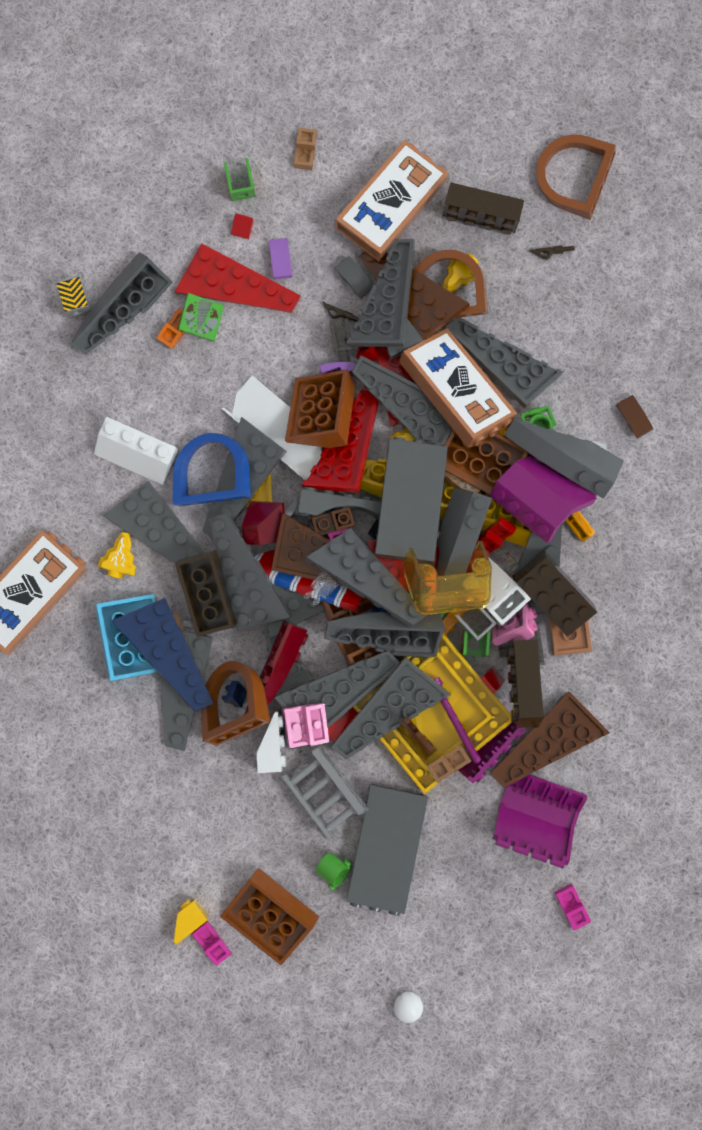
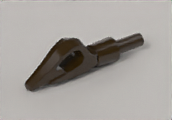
[529,245,575,260]
[322,301,359,322]

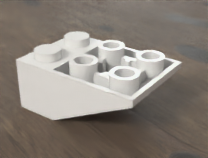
[462,558,531,626]
[257,711,286,773]

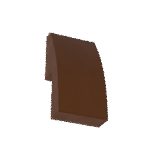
[616,395,654,439]
[311,507,355,535]

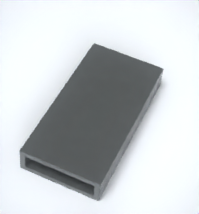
[374,437,448,564]
[347,784,428,916]

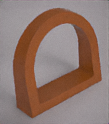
[536,135,616,220]
[415,250,488,318]
[201,661,270,746]

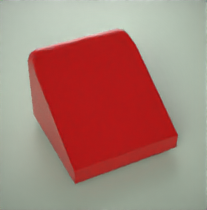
[231,213,254,240]
[356,346,379,361]

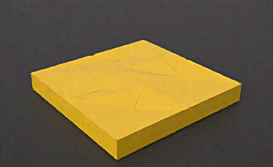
[353,633,512,794]

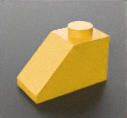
[174,899,209,945]

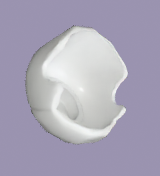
[393,992,423,1023]

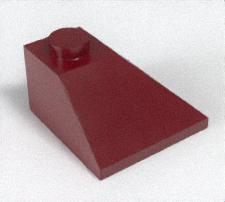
[242,501,285,545]

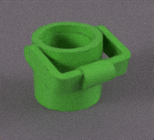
[521,406,556,429]
[316,853,353,890]

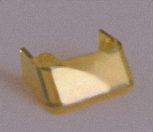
[401,541,492,615]

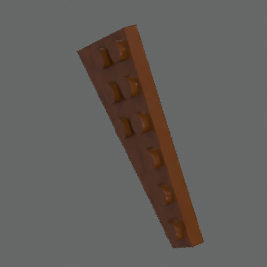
[358,251,470,340]
[271,513,345,587]
[489,692,610,788]

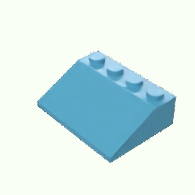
[95,594,157,682]

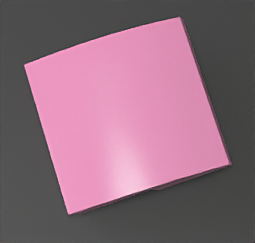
[282,703,329,748]

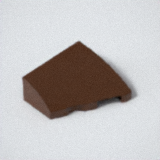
[400,716,437,760]

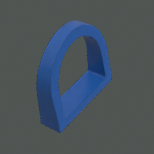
[173,433,251,506]

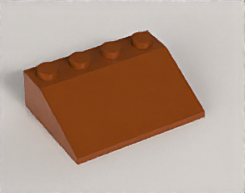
[285,370,356,448]
[444,430,529,495]
[220,868,320,965]

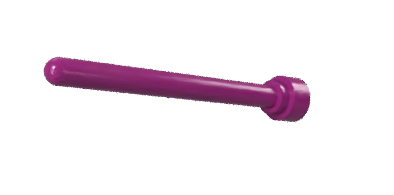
[434,677,481,764]

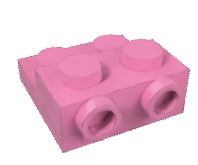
[492,603,538,646]

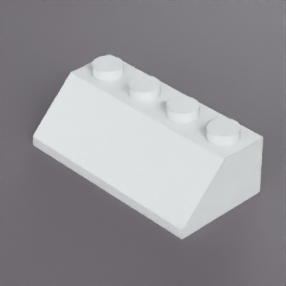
[94,417,179,485]

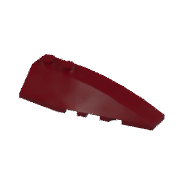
[243,620,308,715]

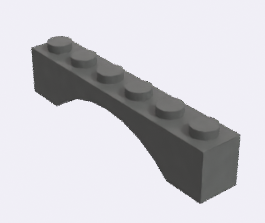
[295,487,381,520]

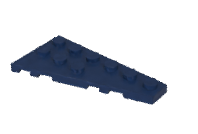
[111,598,213,712]

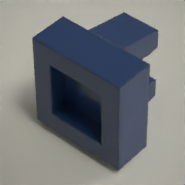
[221,681,247,707]

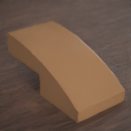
[294,128,317,170]
[427,744,472,783]

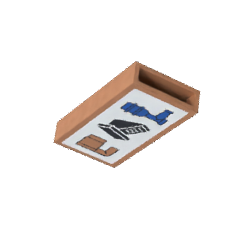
[334,140,449,262]
[399,328,517,448]
[0,530,88,655]

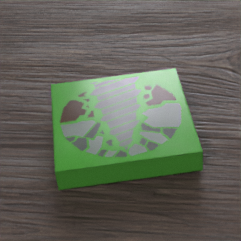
[178,293,224,342]

